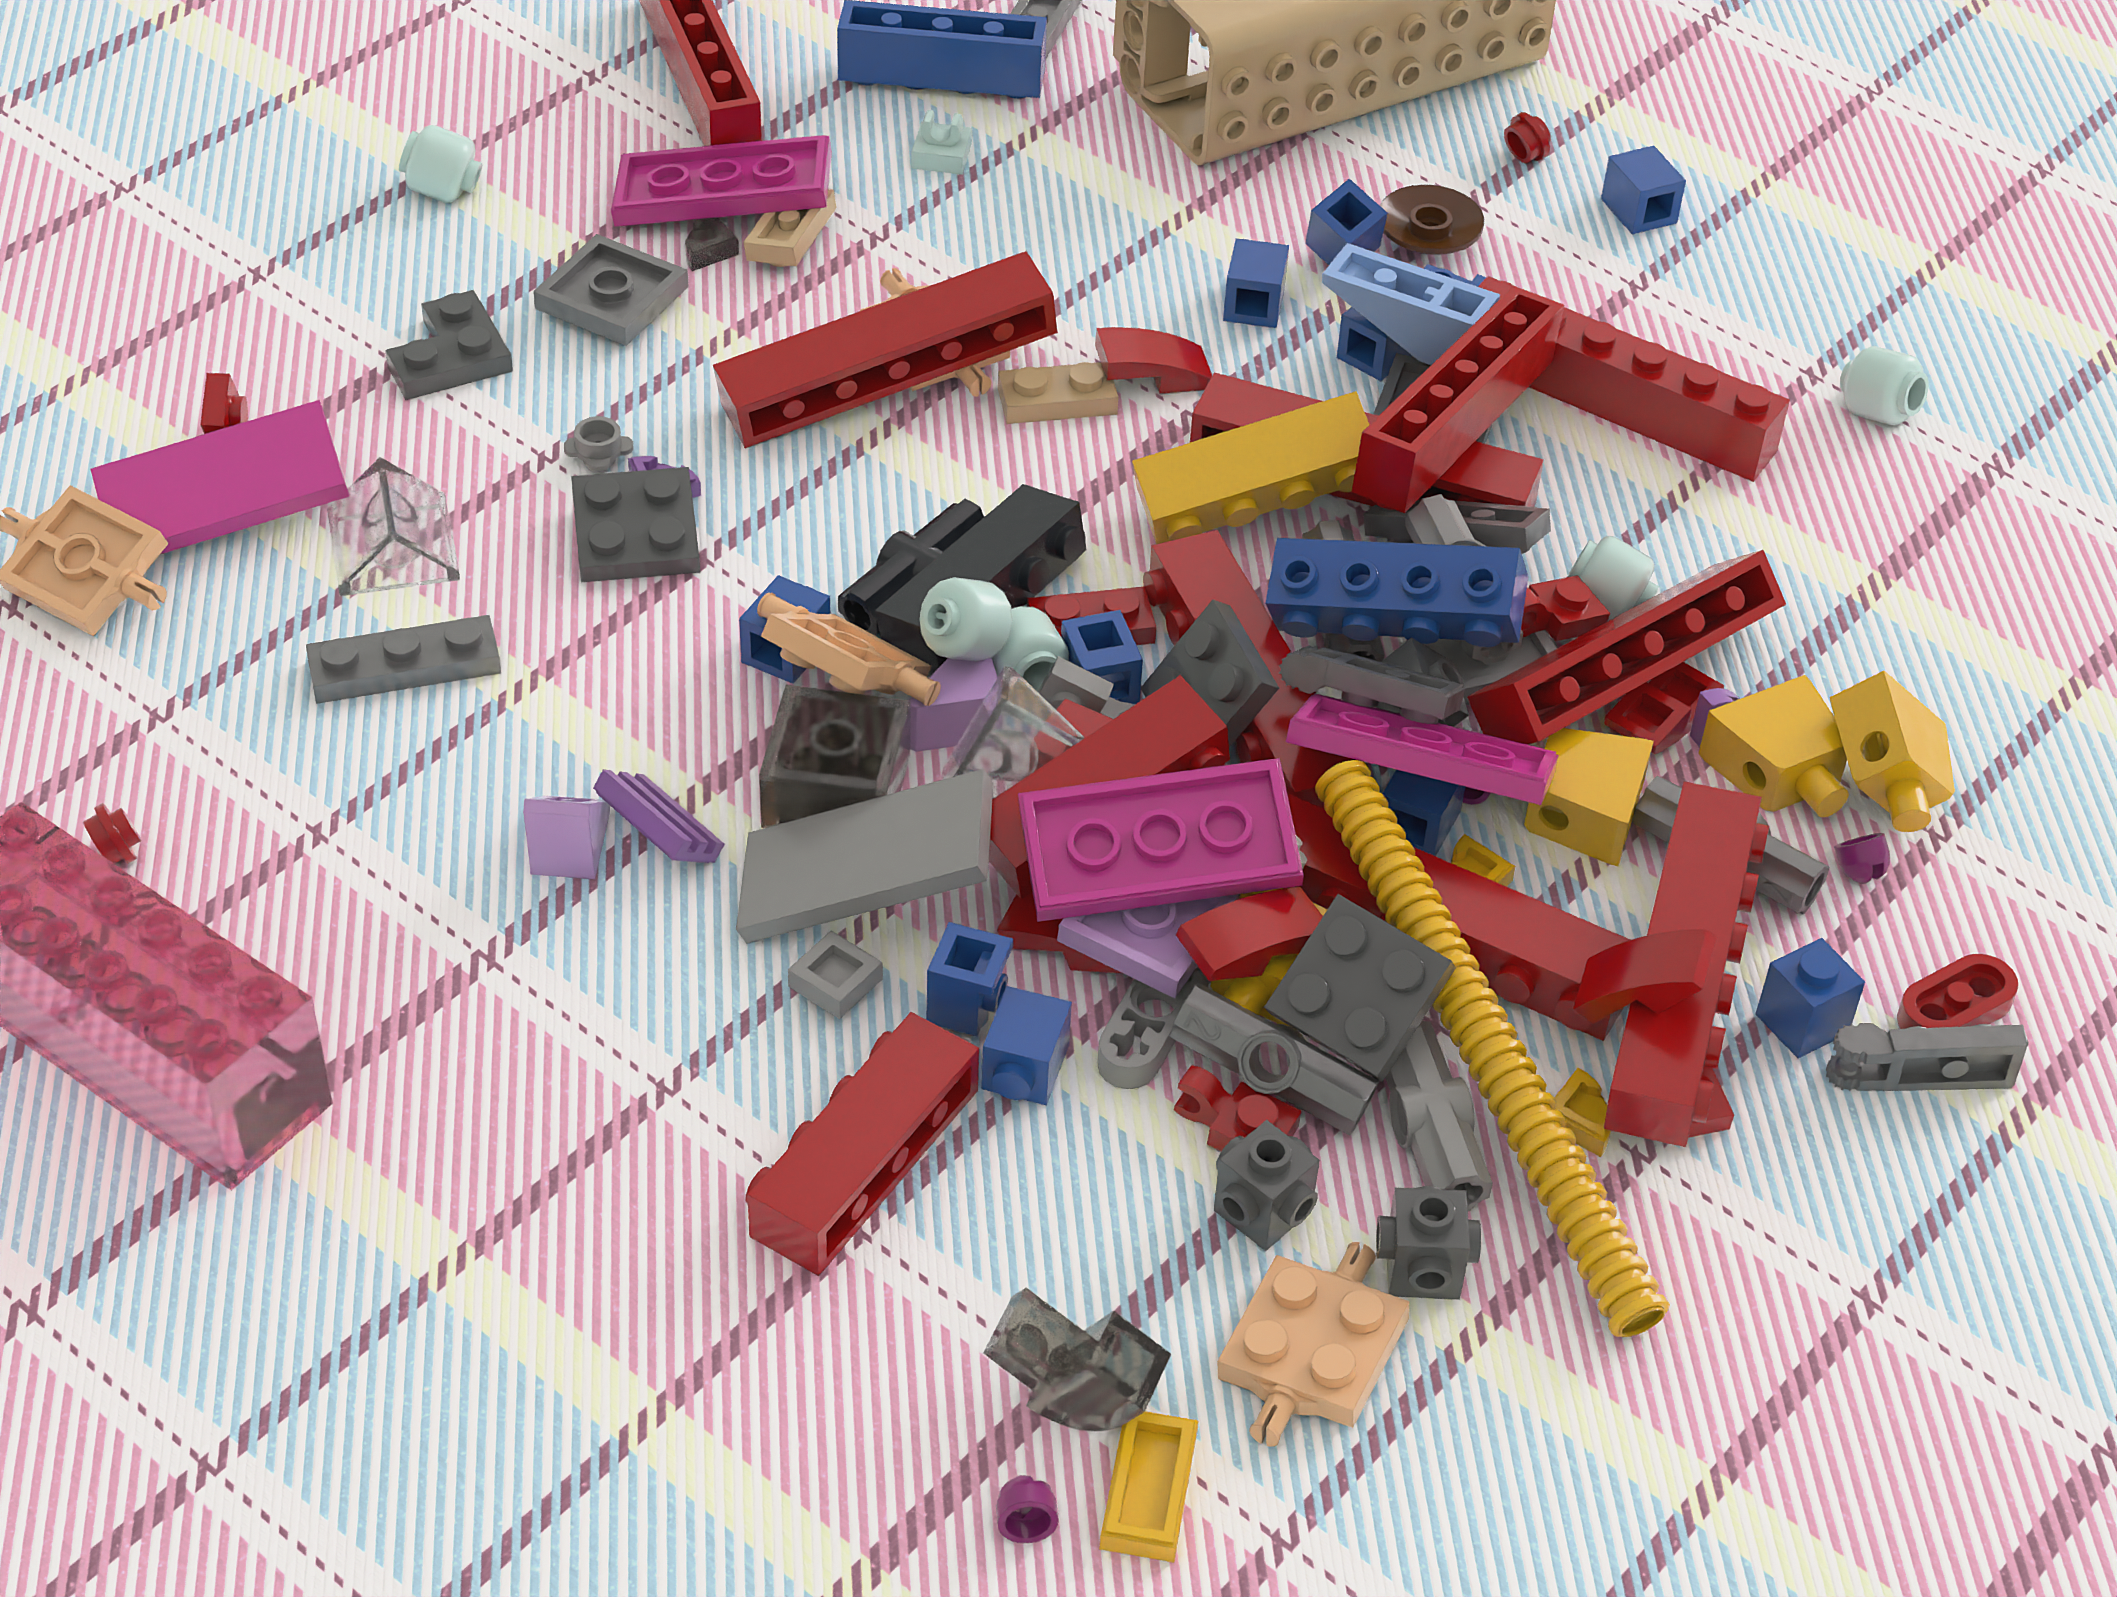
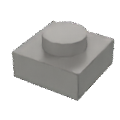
[788,930,883,1019]

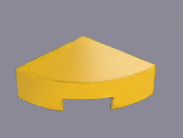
[1451,834,1516,887]
[1554,1067,1611,1157]

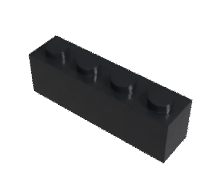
[875,484,1087,676]

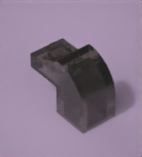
[983,1287,1171,1431]

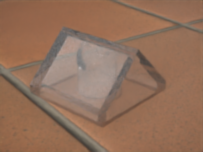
[327,457,460,596]
[941,666,1085,799]

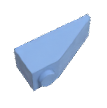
[1322,243,1500,365]

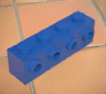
[837,0,1047,99]
[1265,538,1529,647]

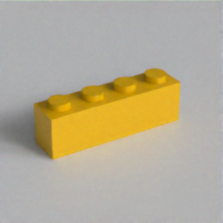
[1132,391,1369,544]

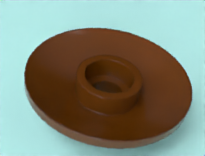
[1380,184,1485,254]

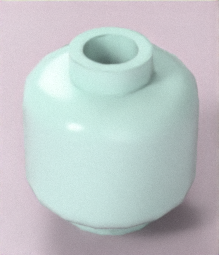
[398,125,483,203]
[1840,346,1929,425]
[1567,536,1659,621]
[919,577,1013,661]
[992,606,1069,698]

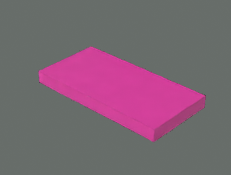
[611,135,832,227]
[91,400,350,554]
[1286,693,1559,805]
[1018,758,1304,922]

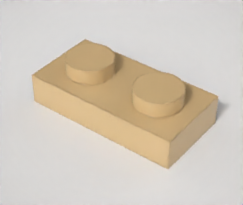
[743,189,837,267]
[998,362,1119,424]

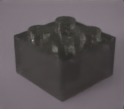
[759,684,911,828]

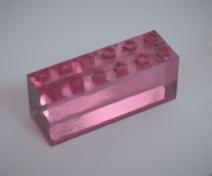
[0,802,333,1191]

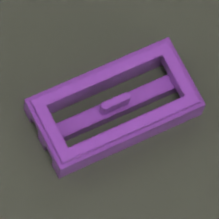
[593,769,725,863]

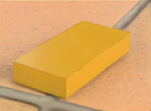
[1099,1408,1199,1563]

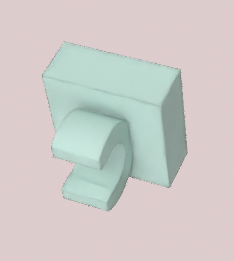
[911,110,972,175]

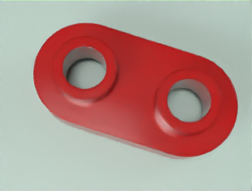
[1897,954,2019,1029]

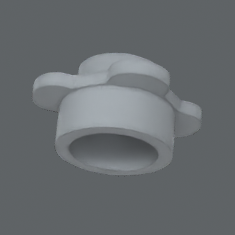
[563,416,633,472]

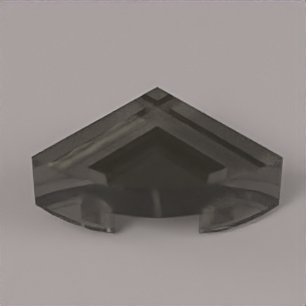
[685,217,739,271]

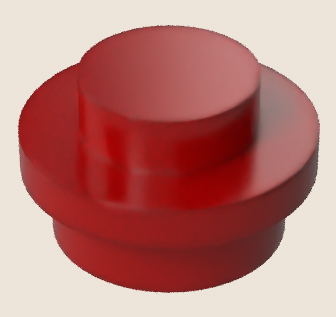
[1504,112,1551,163]
[83,803,142,866]

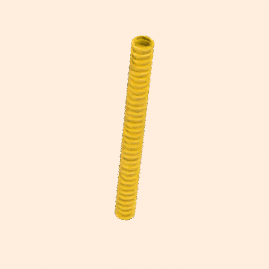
[1315,760,1670,1337]

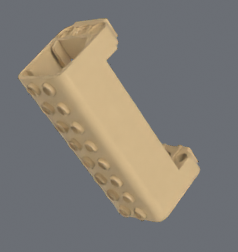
[1113,0,1556,165]

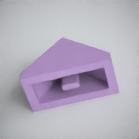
[906,658,1003,752]
[523,795,610,880]

